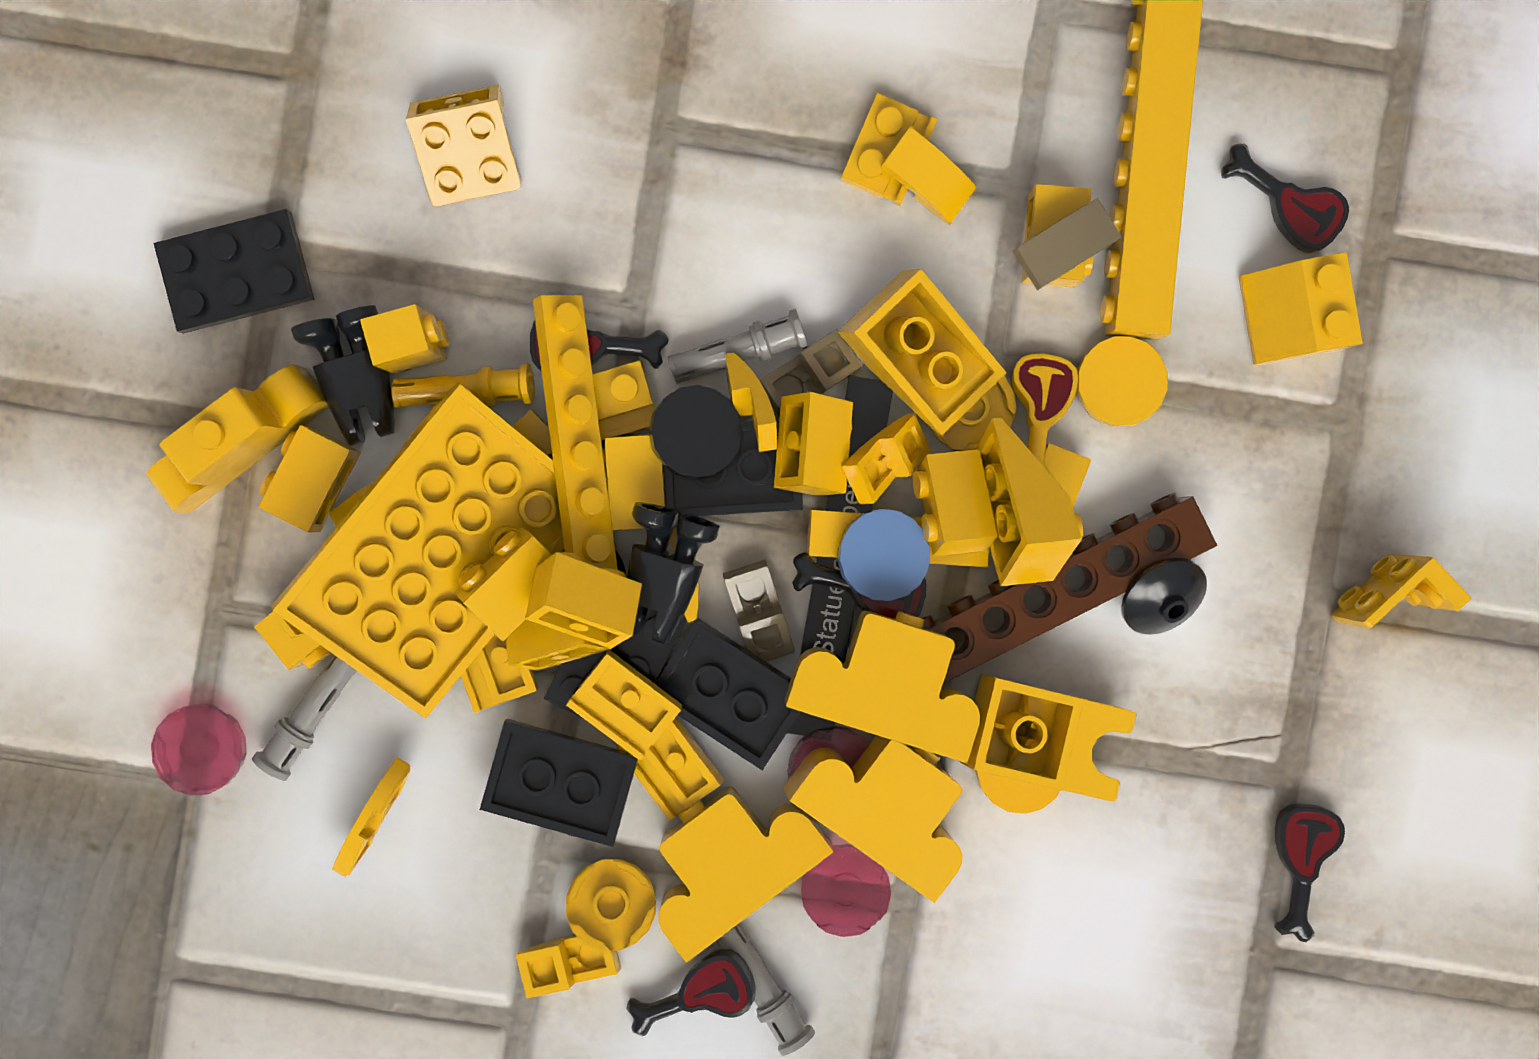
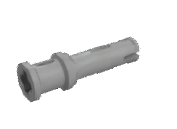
[667,309,808,384]
[252,654,357,781]
[716,924,815,1056]

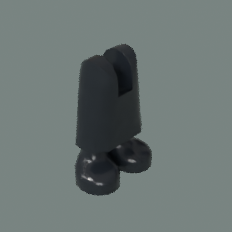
[291,305,395,446]
[627,502,720,645]

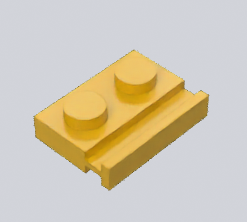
[840,93,938,206]
[592,360,655,442]
[461,634,539,713]
[566,650,682,760]
[615,716,724,821]

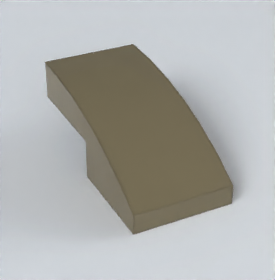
[1013,198,1122,290]
[760,329,862,418]
[723,559,795,662]

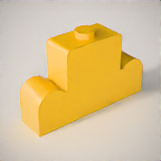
[146,365,329,513]
[784,611,980,763]
[783,735,963,903]
[658,786,834,963]

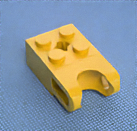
[960,674,1137,802]

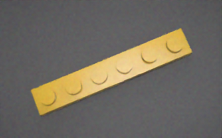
[532,295,618,570]

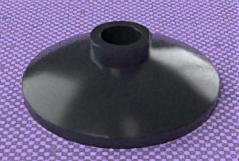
[1121,558,1207,635]

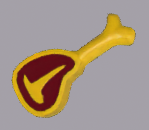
[1011,353,1078,479]

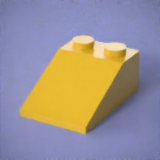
[838,269,1007,436]
[977,417,1083,586]

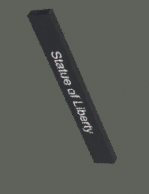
[787,375,893,741]

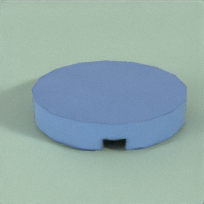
[837,509,930,601]

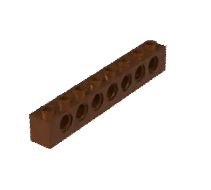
[922,492,1218,684]

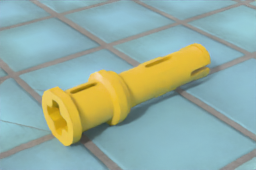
[392,363,535,408]

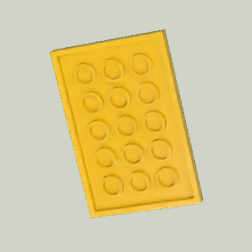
[271,382,564,719]

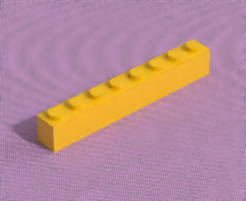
[1100,0,1203,340]

